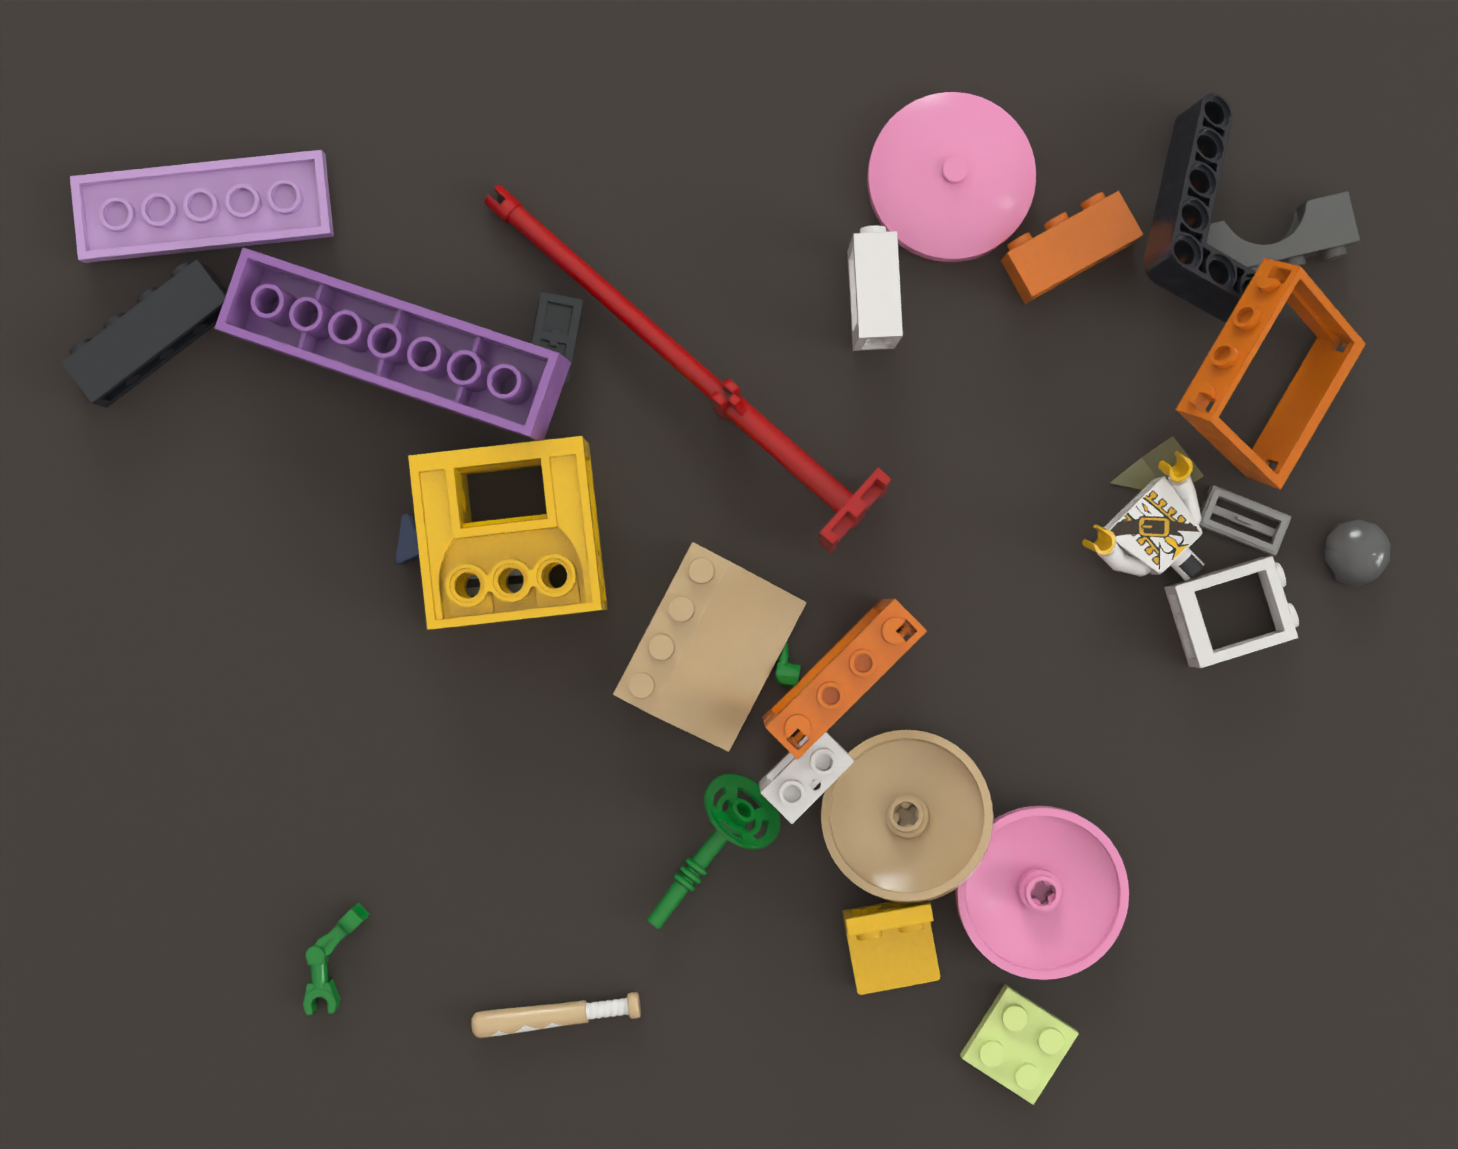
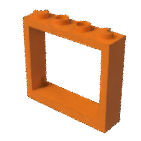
[1175,258,1366,490]
[762,598,927,760]

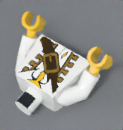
[1082,450,1204,581]

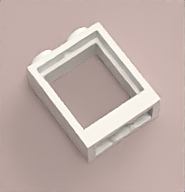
[847,225,903,351]
[1164,556,1299,668]
[759,732,855,824]

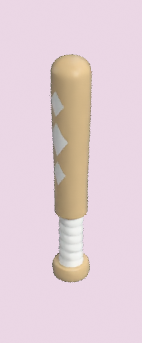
[471,992,641,1038]

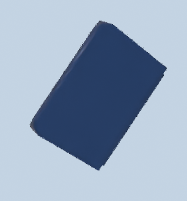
[395,513,419,565]

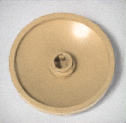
[821,730,994,903]

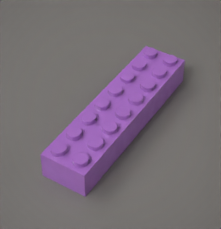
[215,247,571,441]

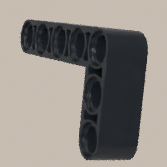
[1144,93,1256,323]

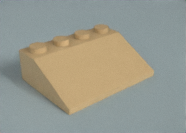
[613,542,807,752]

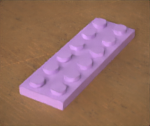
[70,150,334,263]

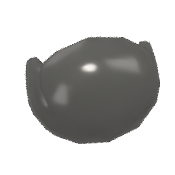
[1324,519,1391,587]

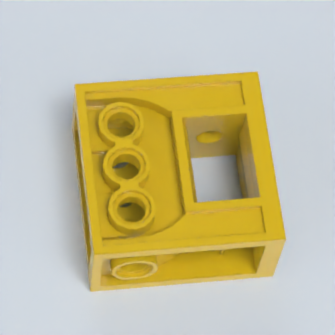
[408,436,608,630]

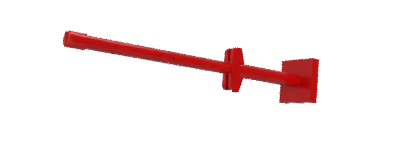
[484,185,891,554]

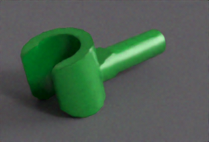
[775,641,801,687]

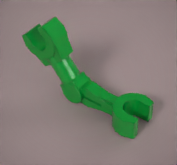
[303,902,370,1015]

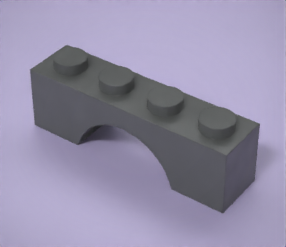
[1206,191,1360,272]

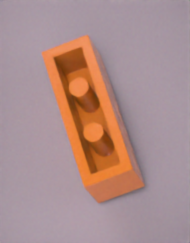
[1001,191,1144,304]

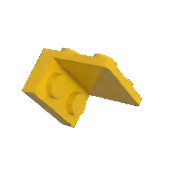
[842,901,940,995]

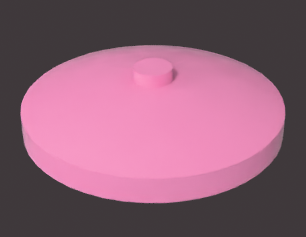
[867,92,1036,262]
[955,806,1129,980]

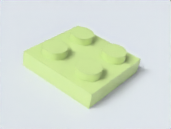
[960,984,1079,1105]

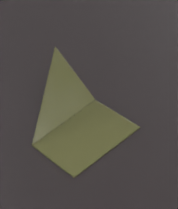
[1110,436,1204,490]

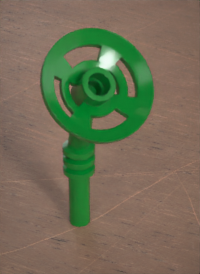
[646,774,780,930]

